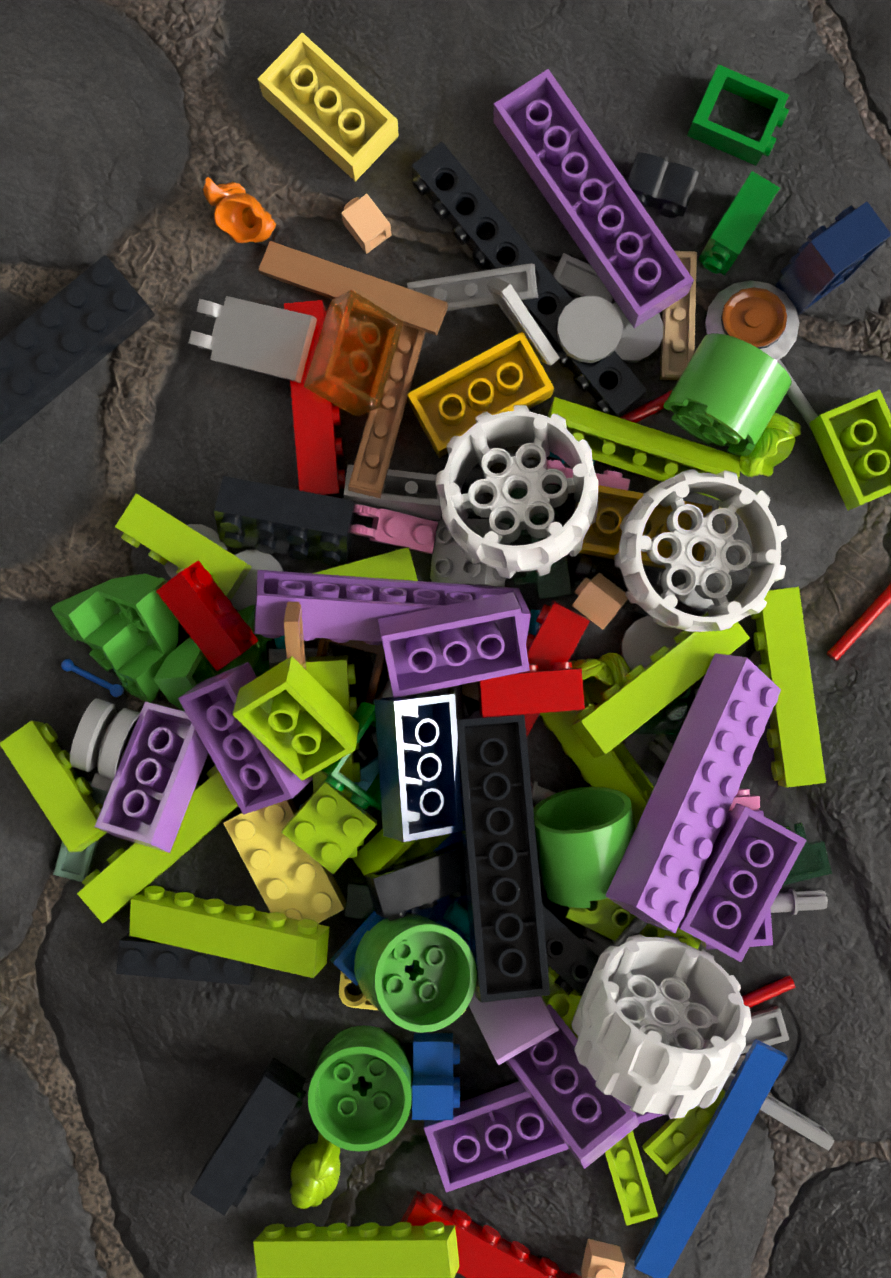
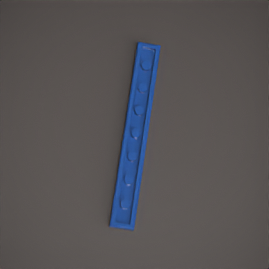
[634,1039,788,1278]

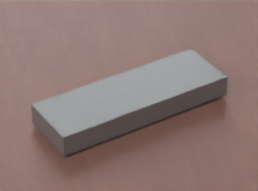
[487,277,559,365]

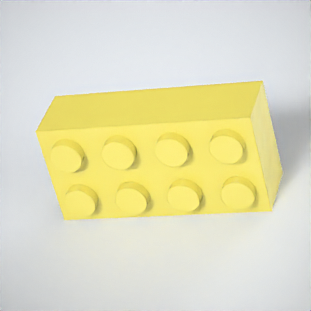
[258,32,399,182]
[223,798,347,923]

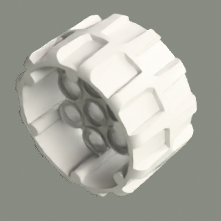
[436,405,598,578]
[614,469,787,632]
[572,934,752,1119]

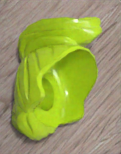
[739,413,801,477]
[568,653,630,703]
[290,1132,340,1209]

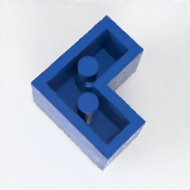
[412,1033,460,1120]

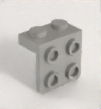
[430,519,510,587]

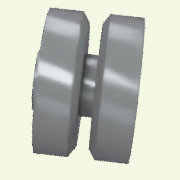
[70,698,141,780]

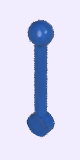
[61,659,124,697]

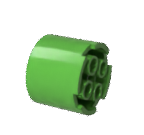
[664,333,792,456]
[533,787,635,908]
[354,912,477,1033]
[308,1025,413,1152]

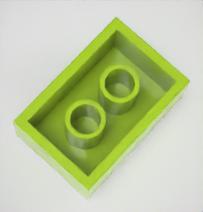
[809,390,891,511]
[232,656,359,781]

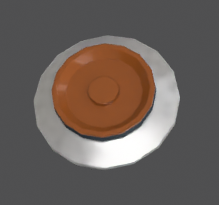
[705,280,799,361]

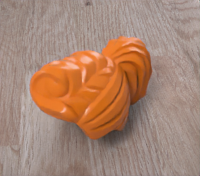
[203,177,276,243]

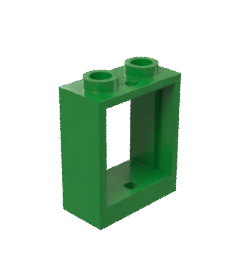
[687,64,789,166]
[698,171,780,276]
[320,702,382,811]

